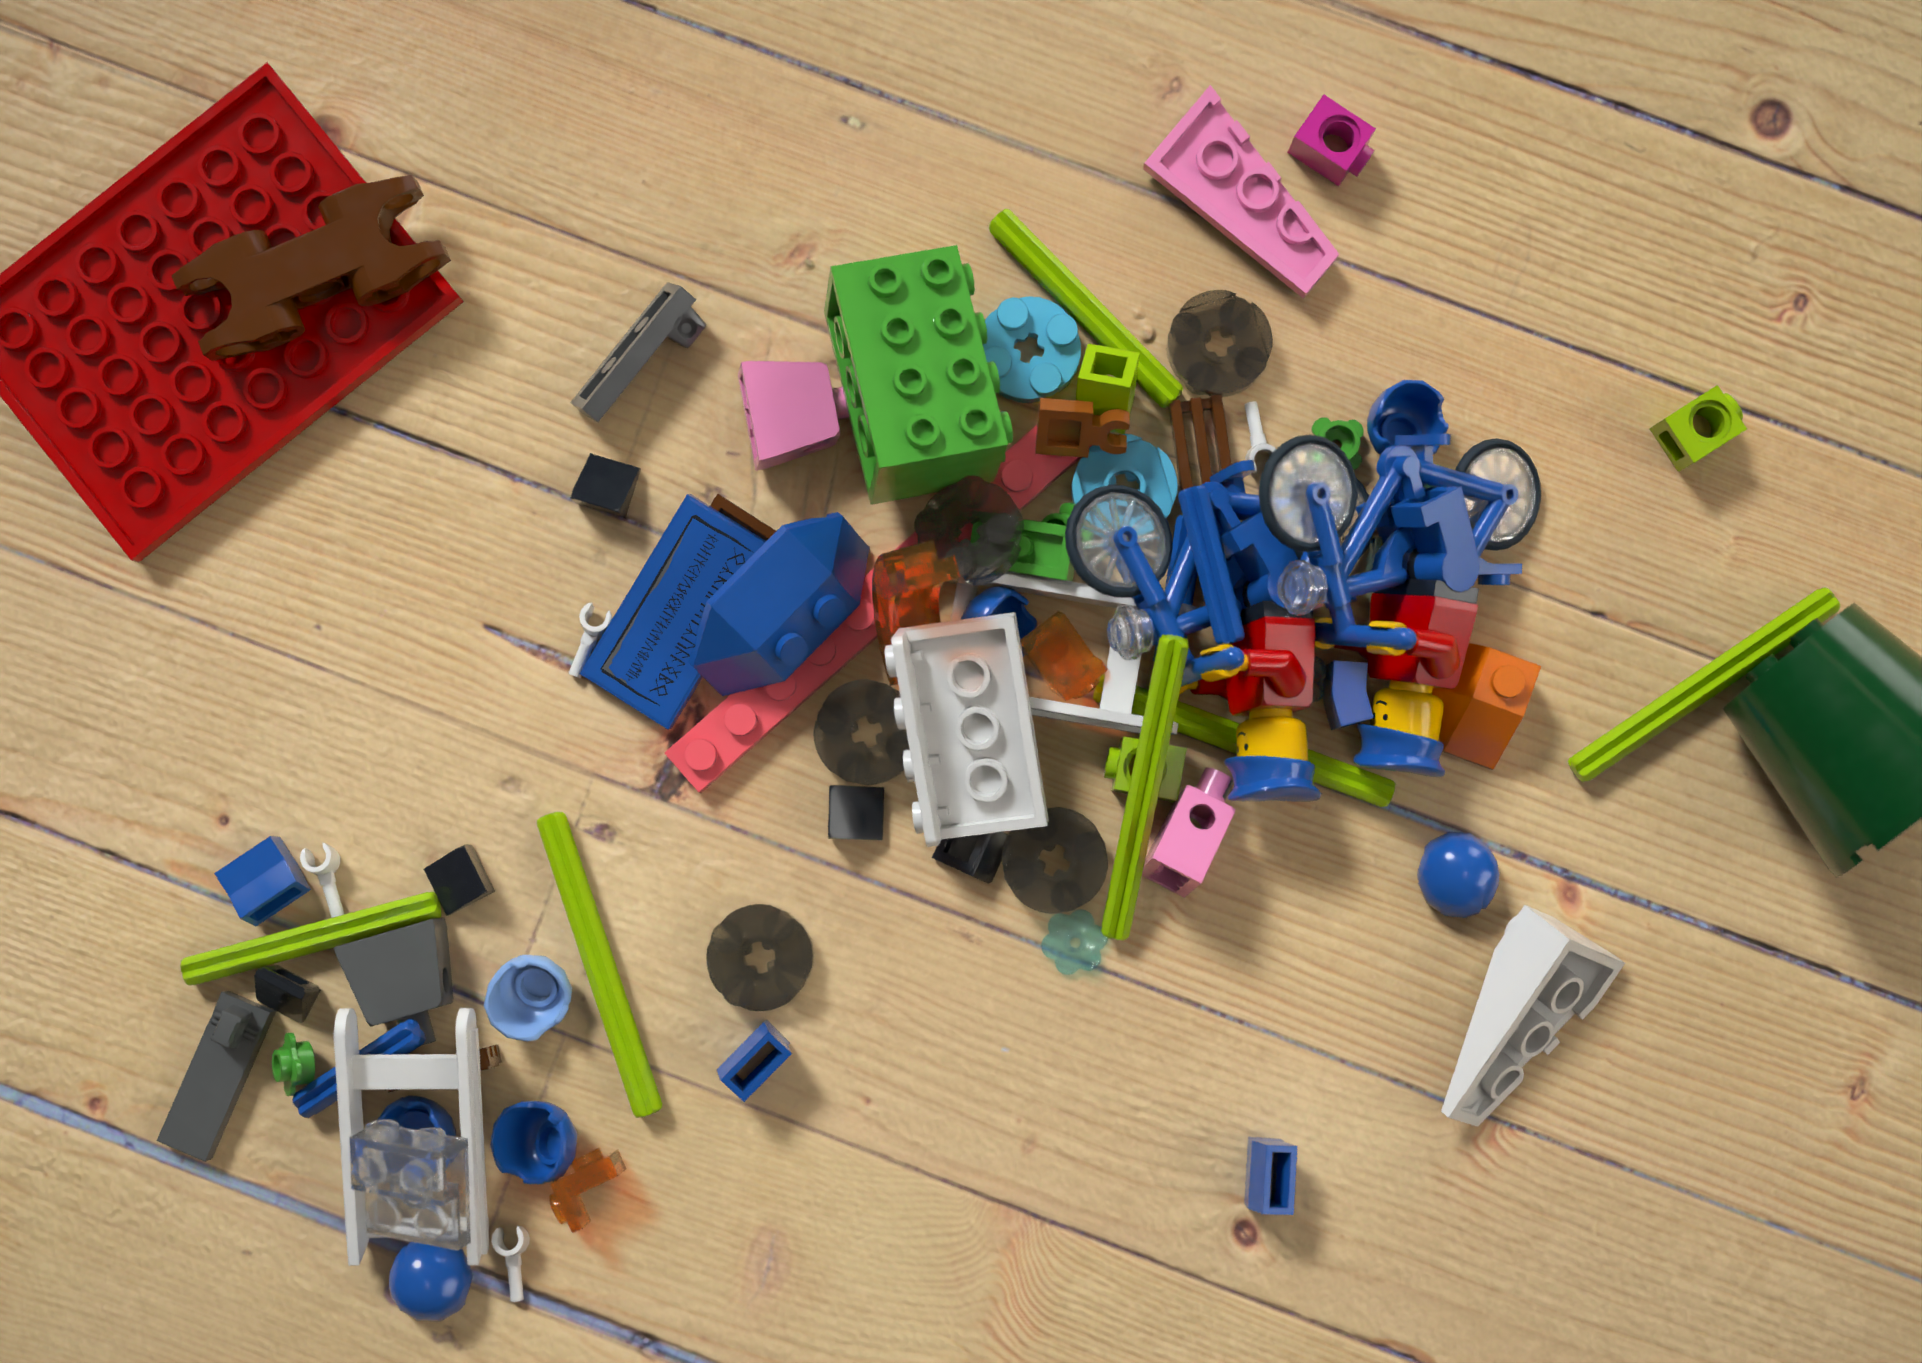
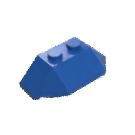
[688,512,870,696]

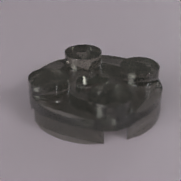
[1166,290,1273,397]
[914,475,1024,586]
[813,679,910,786]
[1002,807,1108,914]
[706,904,814,1011]

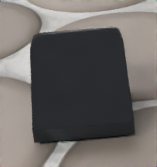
[570,453,641,518]
[828,785,884,840]
[932,832,1011,884]
[424,844,495,916]
[254,965,321,1023]

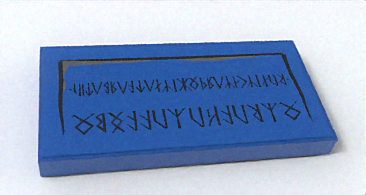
[580,494,766,729]

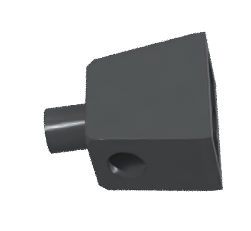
[334,918,454,1046]

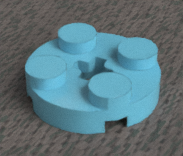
[983,296,1081,403]
[1071,434,1178,541]

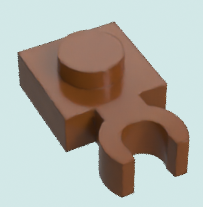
[1035,398,1130,458]

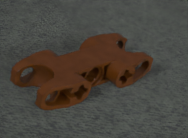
[172,175,451,361]

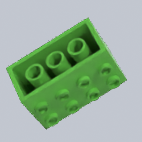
[824,245,1013,505]

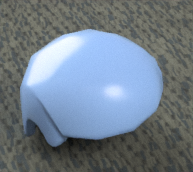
[484,954,572,1042]

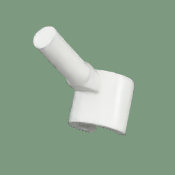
[1244,401,1280,474]
[569,603,613,678]
[300,843,345,918]
[492,1226,530,1302]

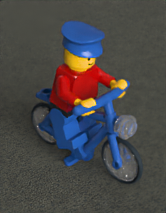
[1259,434,1541,777]
[1065,460,1373,802]

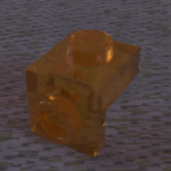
[1020,610,1108,701]
[549,1147,627,1233]

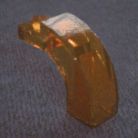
[872,540,960,686]

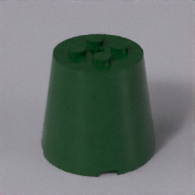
[1723,603,1922,877]

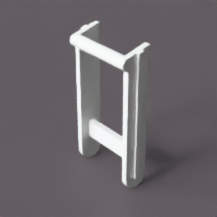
[944,562,1197,735]
[333,1008,489,1266]

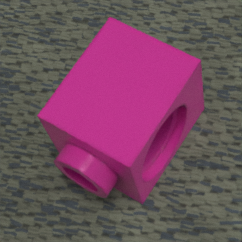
[1287,94,1376,187]

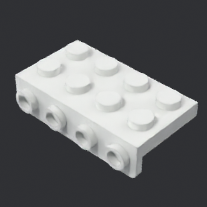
[885,612,1049,847]

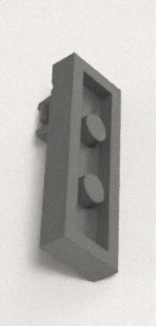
[570,282,706,422]
[157,991,276,1162]

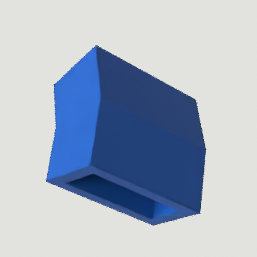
[1322,660,1374,730]
[214,836,311,927]
[716,1020,792,1102]
[1244,1137,1298,1215]

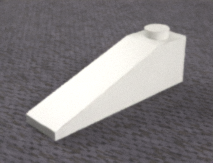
[1441,905,1625,1127]

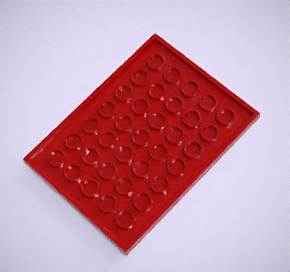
[0,62,464,563]

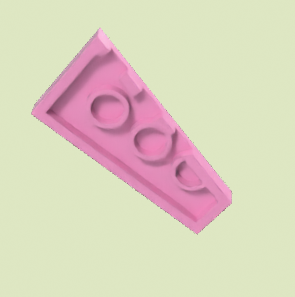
[1143,85,1339,299]

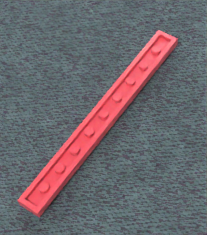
[664,425,1092,793]

